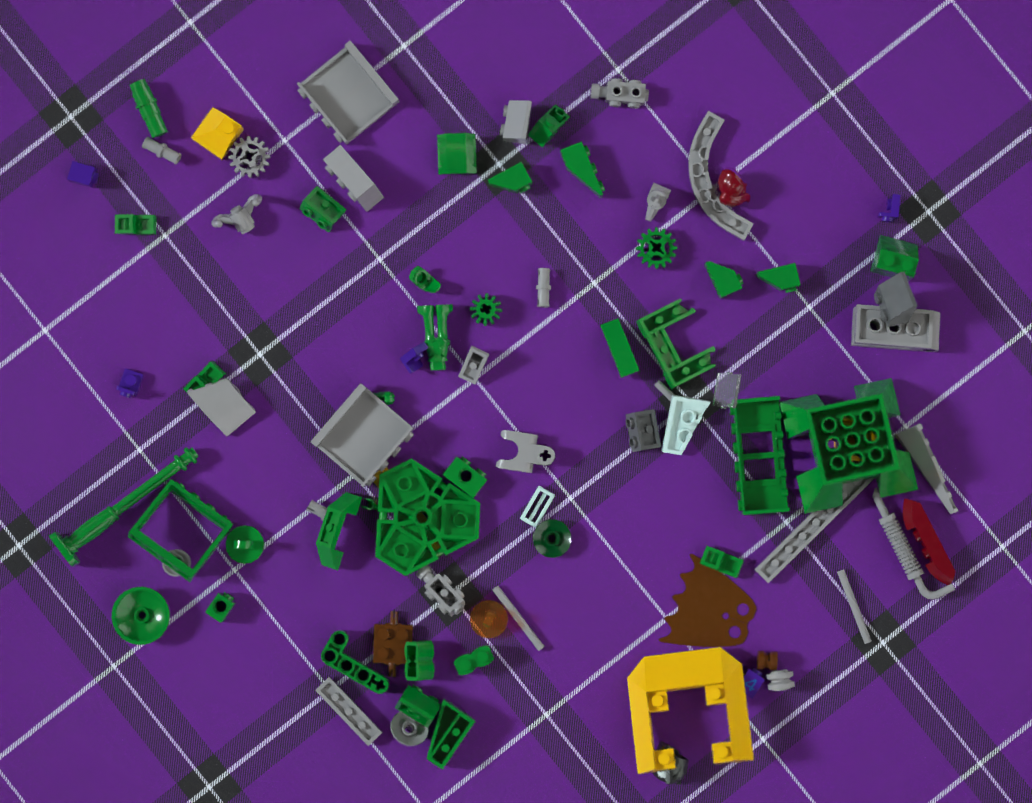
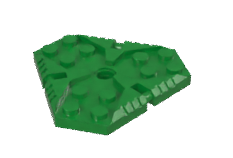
[375,458,480,576]

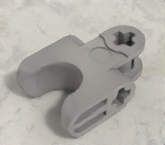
[496,430,555,473]

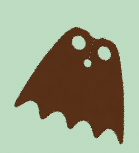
[659,554,756,647]

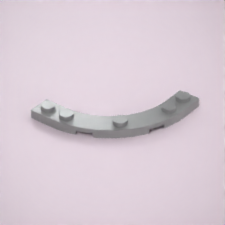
[688,111,753,241]

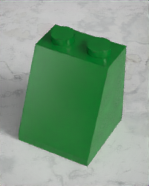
[870,235,919,281]

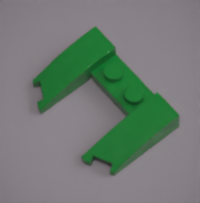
[636,299,716,389]

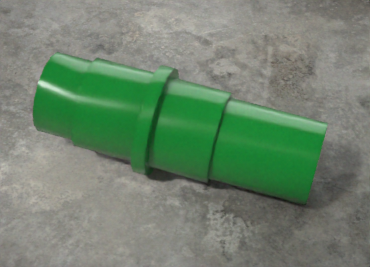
[129,79,168,138]

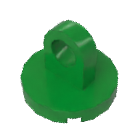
[226,525,265,564]

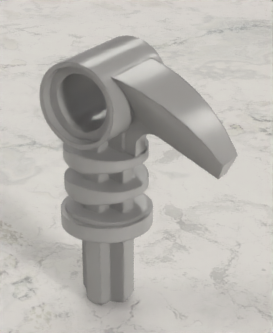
[645,183,671,222]

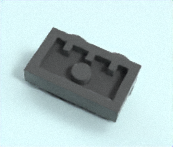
[625,409,661,452]

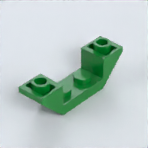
[316,492,362,571]

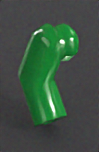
[374,391,395,405]

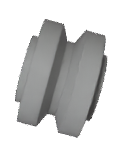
[162,549,191,576]
[766,669,795,691]

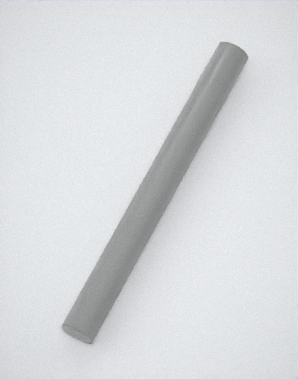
[837,569,872,644]
[492,586,545,651]

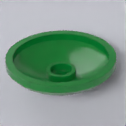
[112,587,170,645]

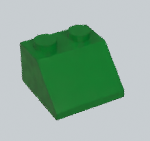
[395,685,441,728]

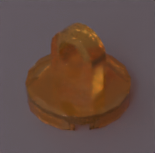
[470,600,508,639]

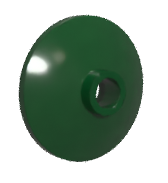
[533,519,571,558]

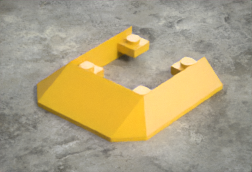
[627,647,754,774]

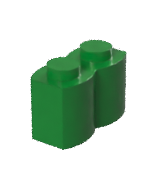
[404,640,434,681]
[454,645,495,675]

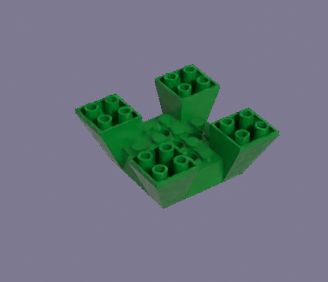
[779,378,918,514]

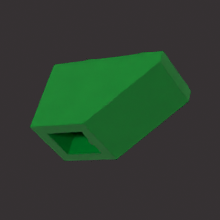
[528,104,570,147]

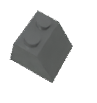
[874,272,917,327]

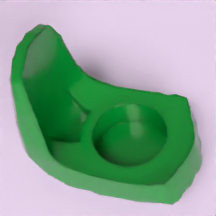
[409,266,441,293]

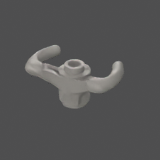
[211,194,262,234]

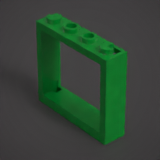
[128,479,233,582]

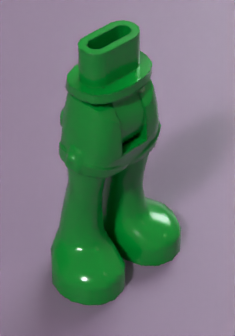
[417,304,453,370]

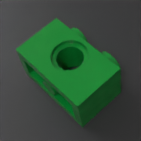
[443,456,487,498]

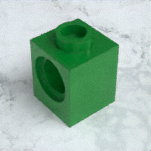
[205,592,236,623]

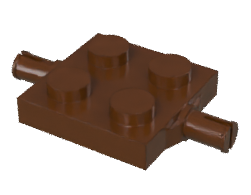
[373,611,413,677]

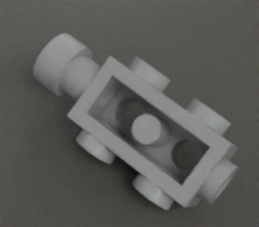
[591,79,649,109]
[416,565,465,617]

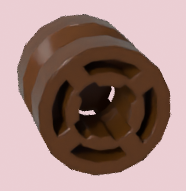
[757,650,778,671]

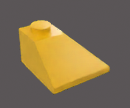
[191,107,244,160]

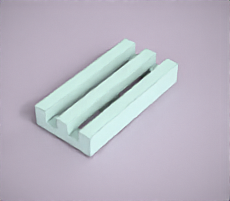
[520,486,555,528]

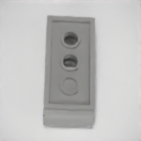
[851,304,940,352]

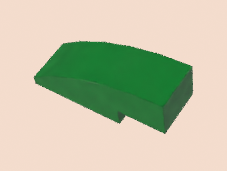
[600,318,639,378]

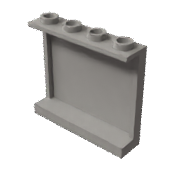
[297,41,399,145]
[310,383,414,487]

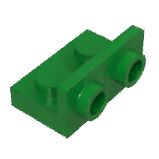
[300,186,346,232]

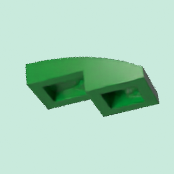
[115,214,156,235]
[183,360,226,392]
[700,546,744,578]

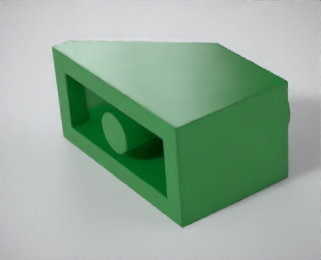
[488,162,532,193]
[704,261,744,299]
[756,263,801,293]

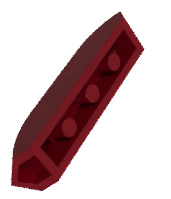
[903,498,956,585]

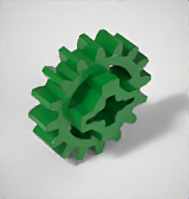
[635,227,677,269]

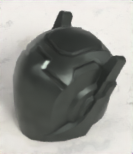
[653,741,689,785]

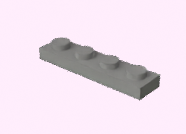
[315,676,382,746]

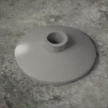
[391,712,428,746]

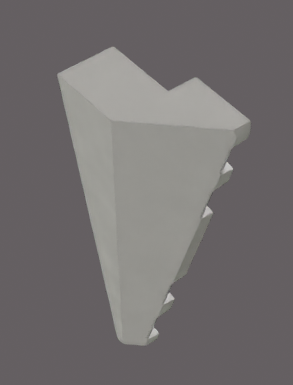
[895,423,958,514]

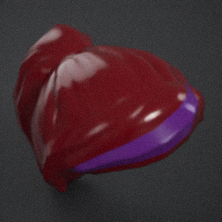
[718,167,751,207]

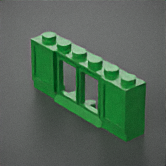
[729,396,790,515]

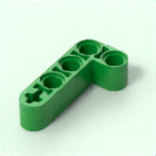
[321,630,389,694]

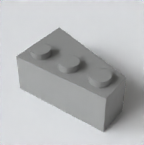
[323,145,384,212]

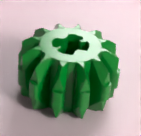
[470,293,502,326]

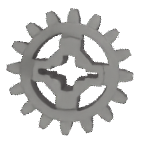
[228,136,271,178]

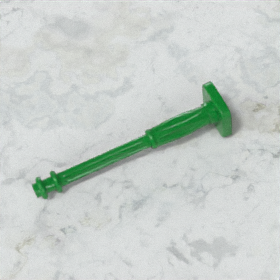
[49,447,199,567]

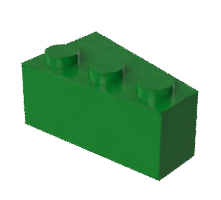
[426,698,476,770]

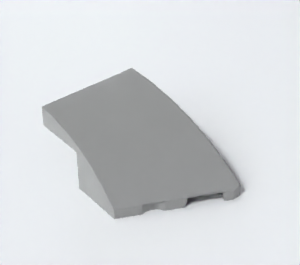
[187,378,256,436]

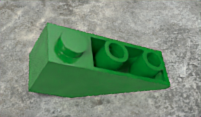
[560,141,605,198]

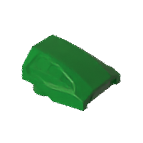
[437,133,477,175]

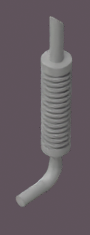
[872,488,955,600]

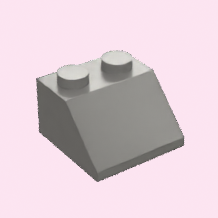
[500,100,532,144]

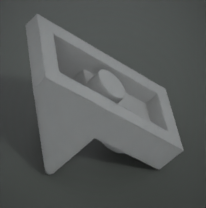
[458,346,489,385]

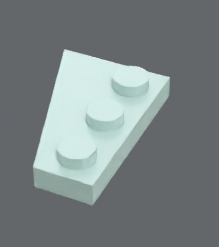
[662,395,711,455]

